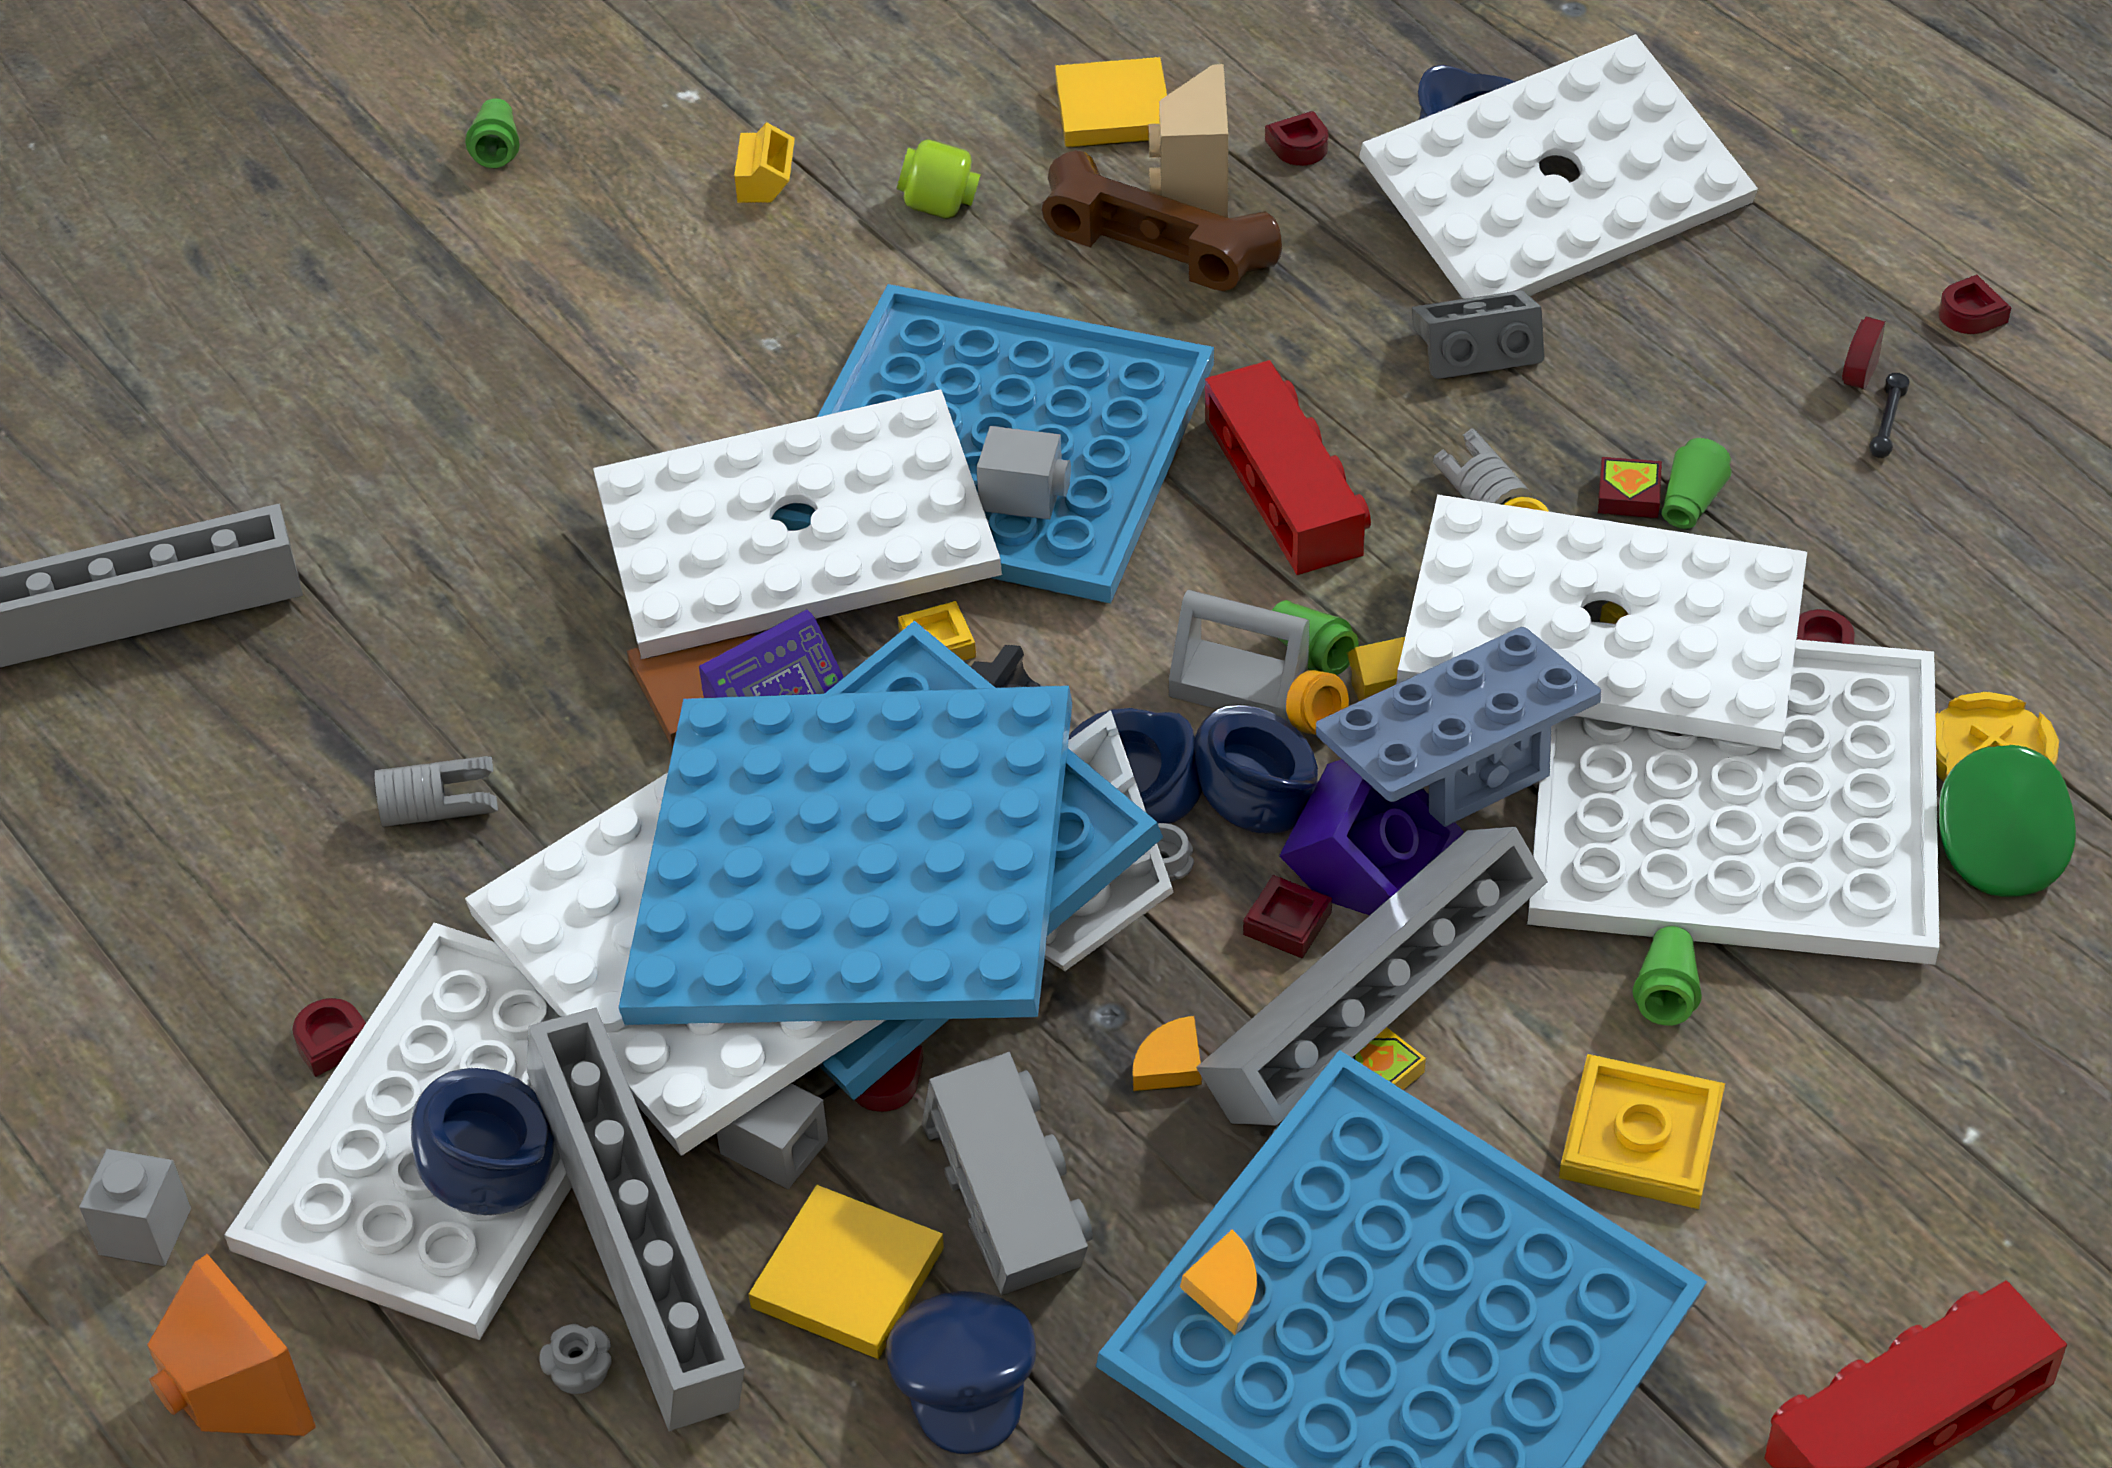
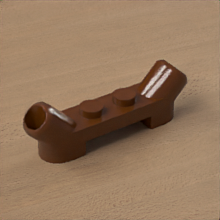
[1042,151,1282,291]

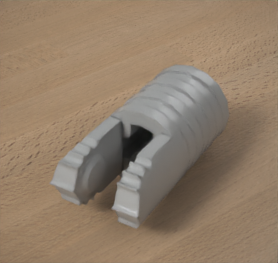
[1433,428,1533,505]
[375,756,498,827]

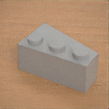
[922,1052,1093,1295]

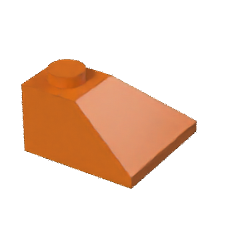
[147,1254,316,1436]

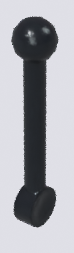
[1869,373,1910,458]

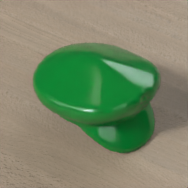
[1939,744,2076,897]

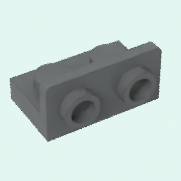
[1412,290,1544,379]

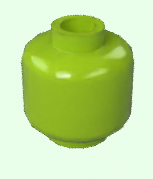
[896,139,980,219]

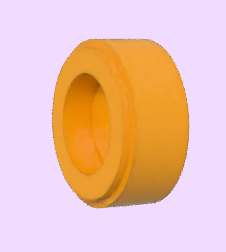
[1286,670,1349,735]

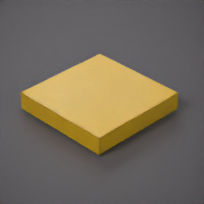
[1055,57,1167,147]
[1559,1054,1725,1209]
[748,1185,944,1359]

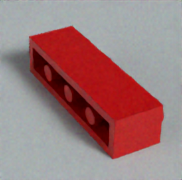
[1205,360,1371,575]
[1764,1280,2067,1468]

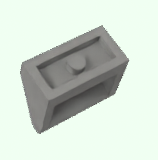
[1169,590,1309,723]

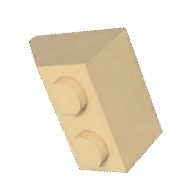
[1149,64,1228,218]

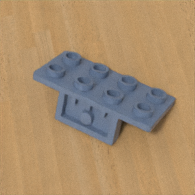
[1316,627,1601,827]

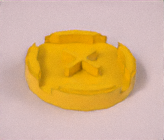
[1935,692,2059,782]

